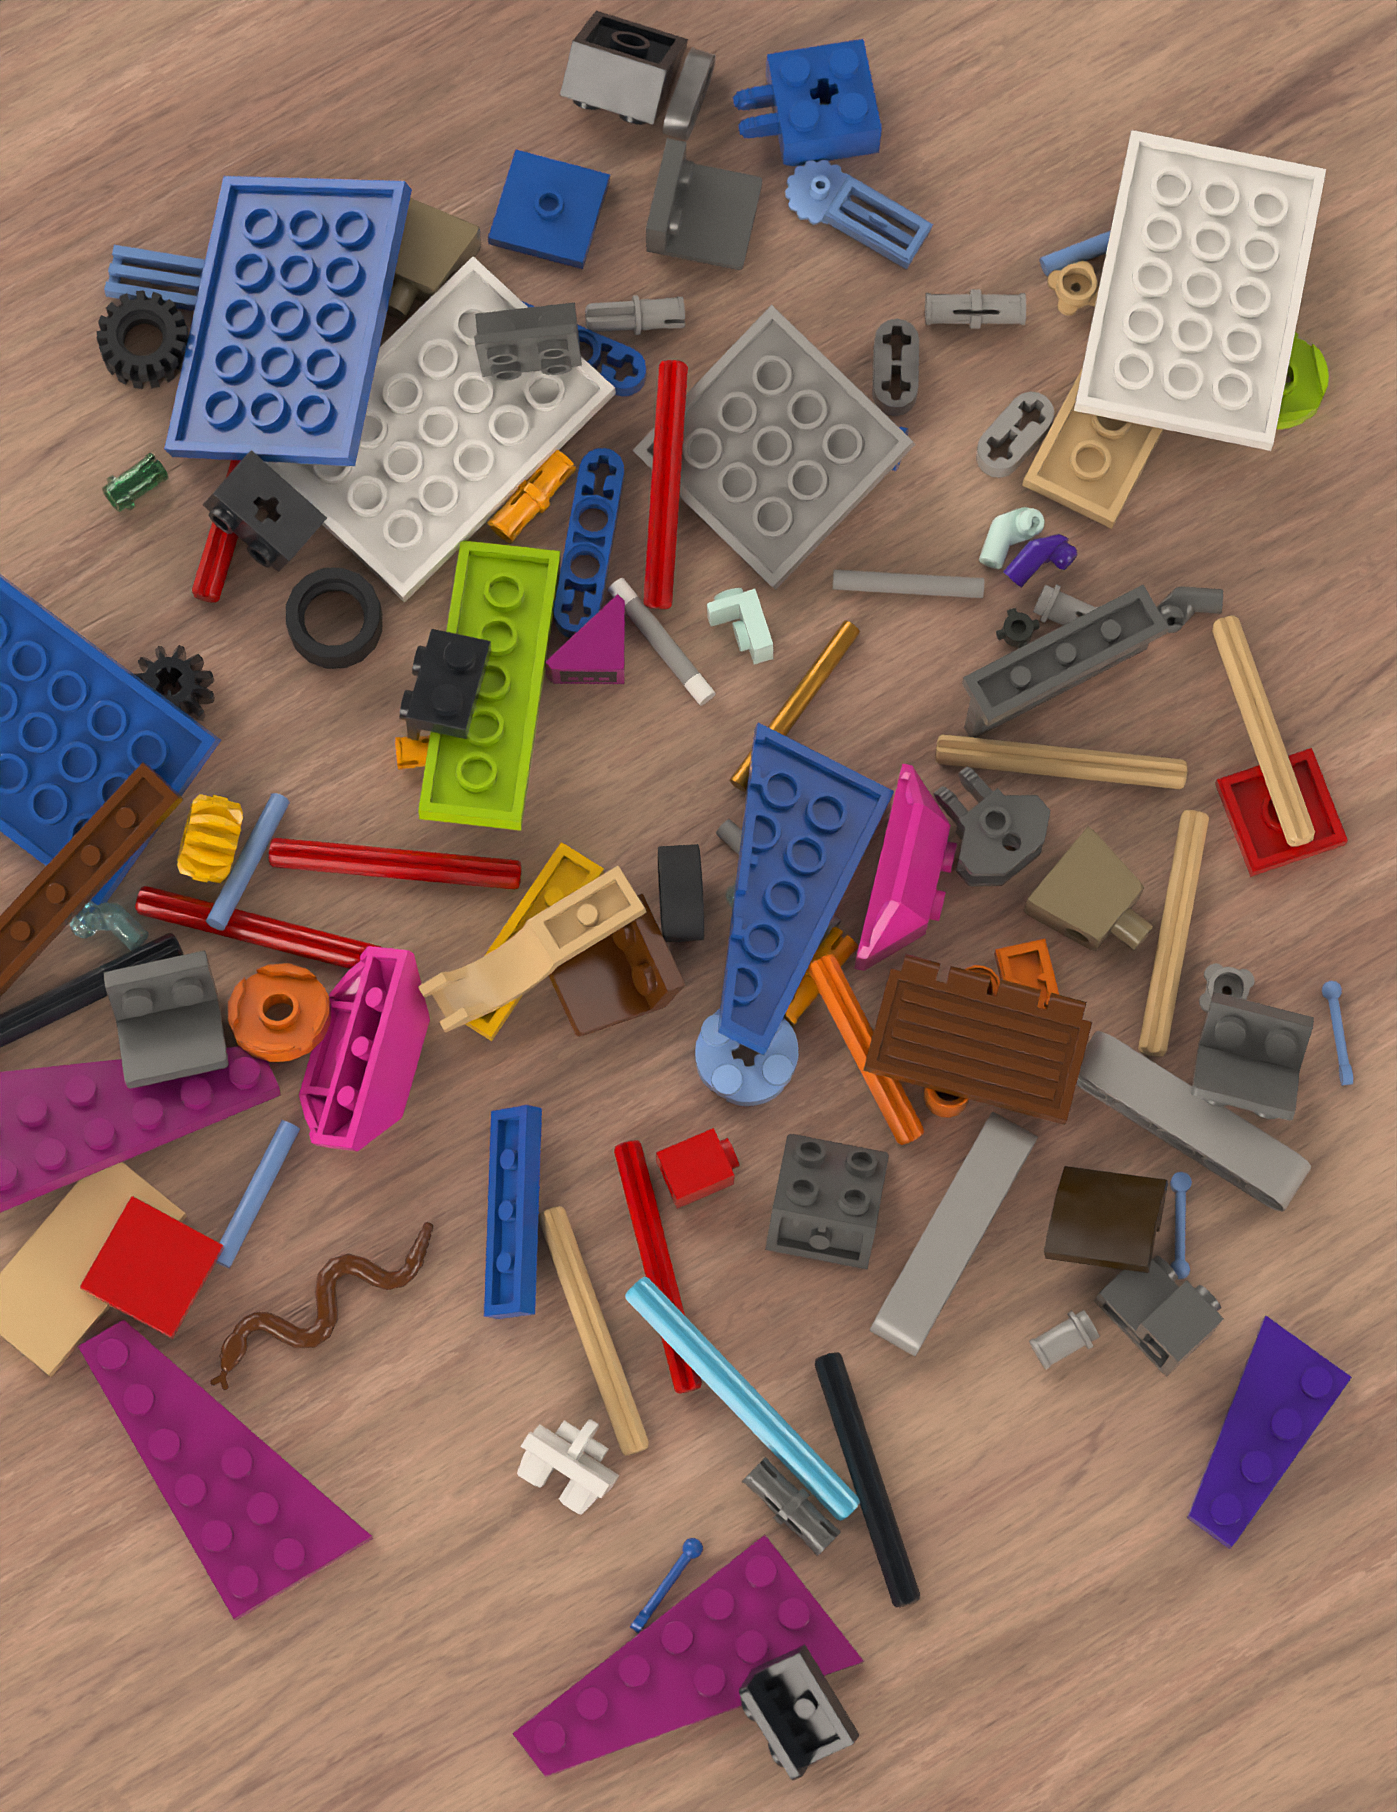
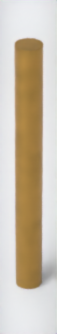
[729,620,860,792]

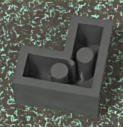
[1094,1255,1224,1377]

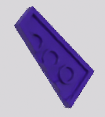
[1187,1316,1352,1549]

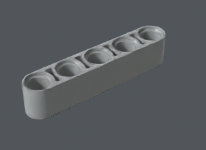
[1077,1031,1311,1212]
[869,1111,1038,1356]

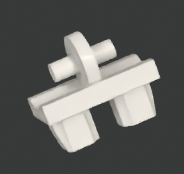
[517,1419,619,1515]

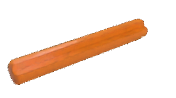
[808,954,924,1145]

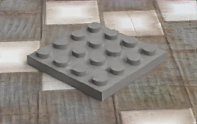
[633,305,916,590]

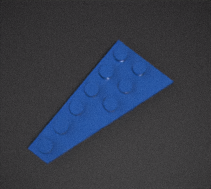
[717,722,894,1055]

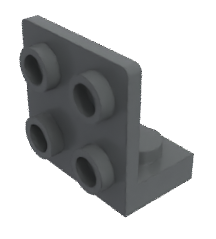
[646,138,762,270]
[474,302,582,381]
[103,950,229,1088]
[1191,992,1314,1120]
[765,1134,889,1269]

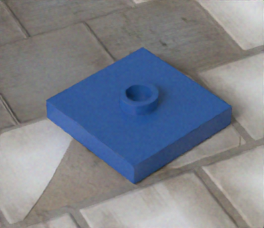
[488,149,610,269]

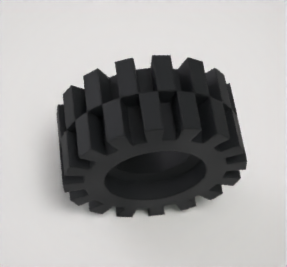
[97,291,189,389]

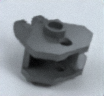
[933,766,1051,887]

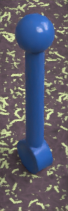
[630,1538,703,1634]

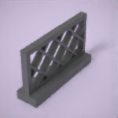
[962,585,1169,738]

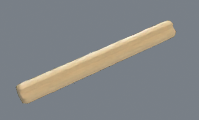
[1212,615,1315,847]
[935,735,1187,789]
[1138,810,1209,1057]
[538,1206,649,1456]

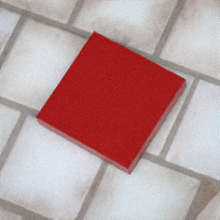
[1215,748,1348,877]
[80,1196,224,1339]

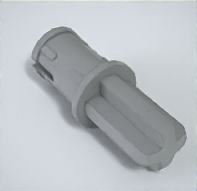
[585,295,685,335]

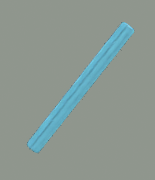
[625,1277,860,1521]

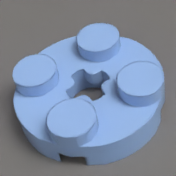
[695,1009,799,1106]

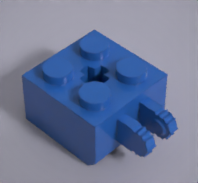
[733,39,882,167]

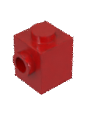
[656,1128,740,1209]

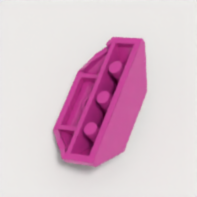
[854,763,957,971]
[299,946,430,1152]

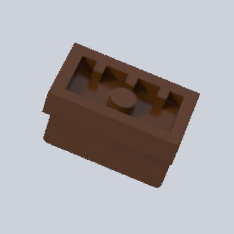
[548,894,685,1037]

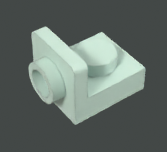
[707,588,773,665]

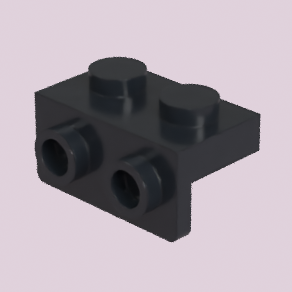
[399,629,491,741]
[739,1644,860,1780]

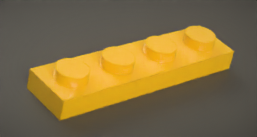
[465,842,604,1041]

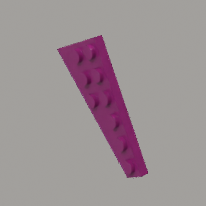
[78,1319,374,1621]

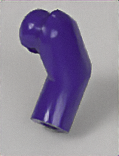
[1003,534,1077,588]

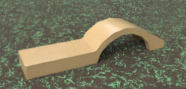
[418,866,647,1032]

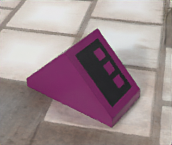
[545,594,625,684]

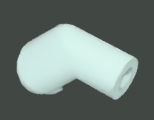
[979,507,1045,569]

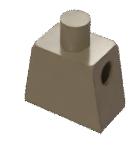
[387,198,482,320]
[1024,826,1154,951]

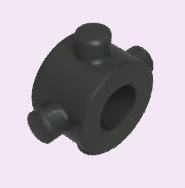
[996,608,1040,648]

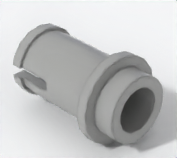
[1033,584,1098,625]
[1029,1310,1100,1369]

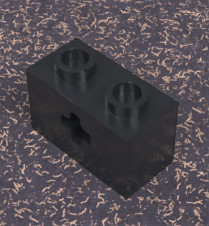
[203,450,327,572]

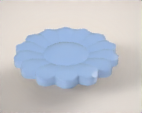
[785,160,852,225]

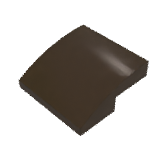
[1044,1166,1168,1273]

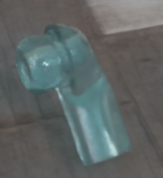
[70,902,149,951]

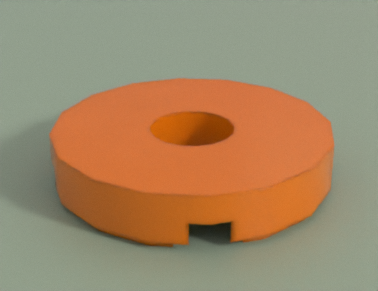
[228,963,331,1062]

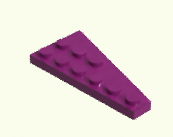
[0,1046,281,1213]
[512,1535,864,1777]

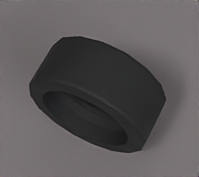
[286,567,383,669]
[658,844,704,942]

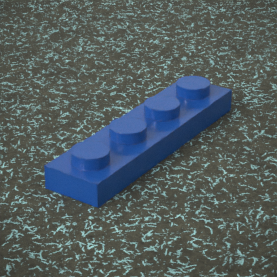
[484,1105,542,1319]

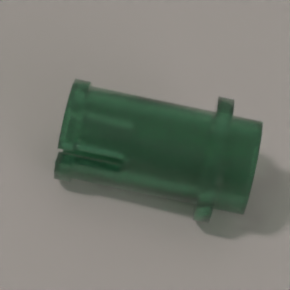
[102,452,169,512]

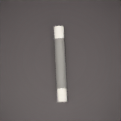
[608,578,716,706]

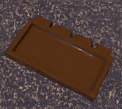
[863,954,1092,1125]

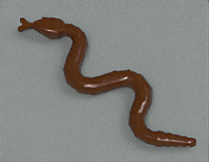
[210,1222,433,1390]

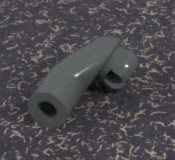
[1157,586,1223,633]

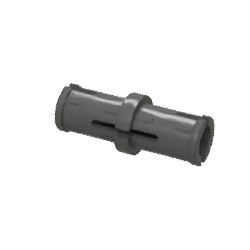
[742,1457,841,1556]

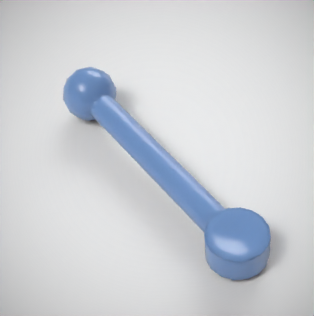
[1322,981,1353,1086]
[1170,1172,1192,1279]

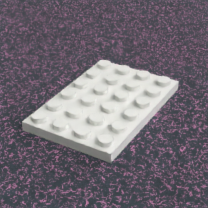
[1074,130,1326,451]
[265,257,616,603]

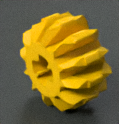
[177,794,243,883]

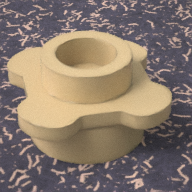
[1047,261,1099,316]

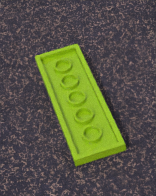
[418,540,561,831]

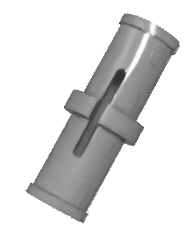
[925,289,1026,329]

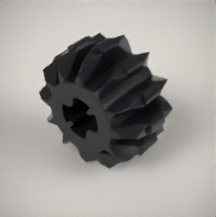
[133,645,215,721]

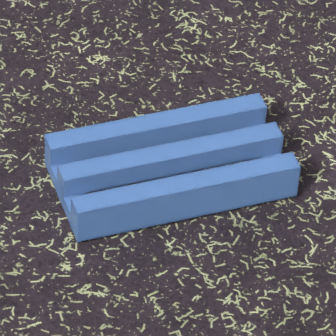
[822,175,933,270]
[104,245,205,311]

